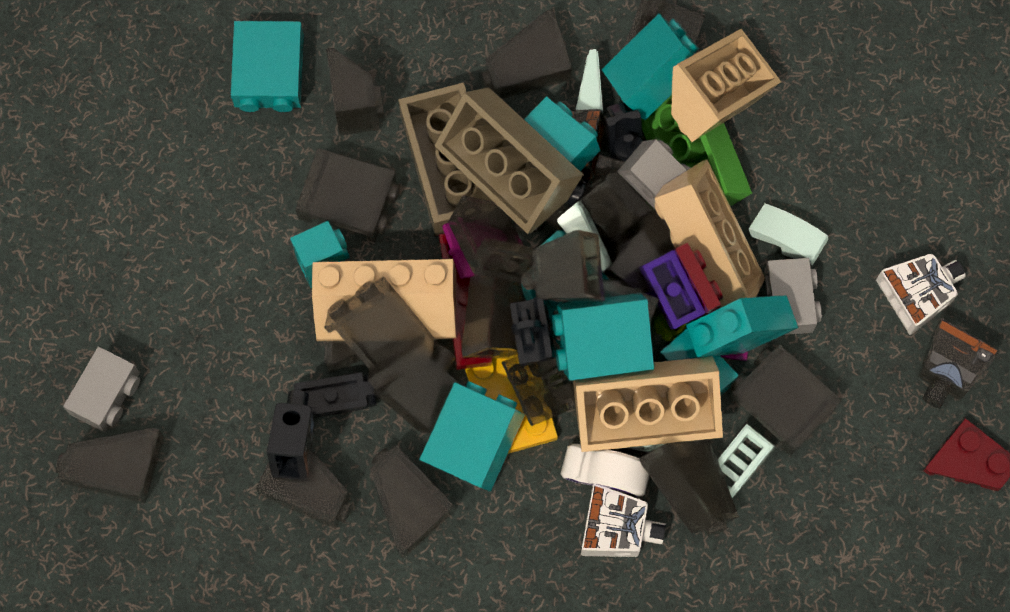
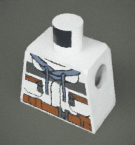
[876,254,966,335]
[581,484,666,557]

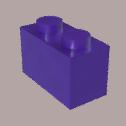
[639,250,705,329]

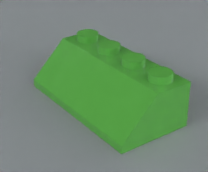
[641,95,752,207]

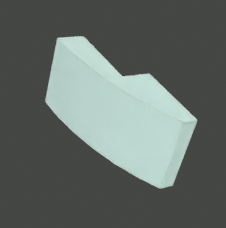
[749,203,828,265]

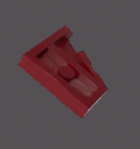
[675,242,723,316]
[923,418,1010,491]

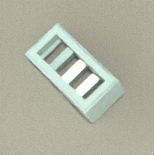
[575,49,603,124]
[557,200,612,273]
[703,424,776,501]

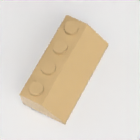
[671,29,781,142]
[654,160,765,307]
[312,259,456,341]
[573,356,723,452]

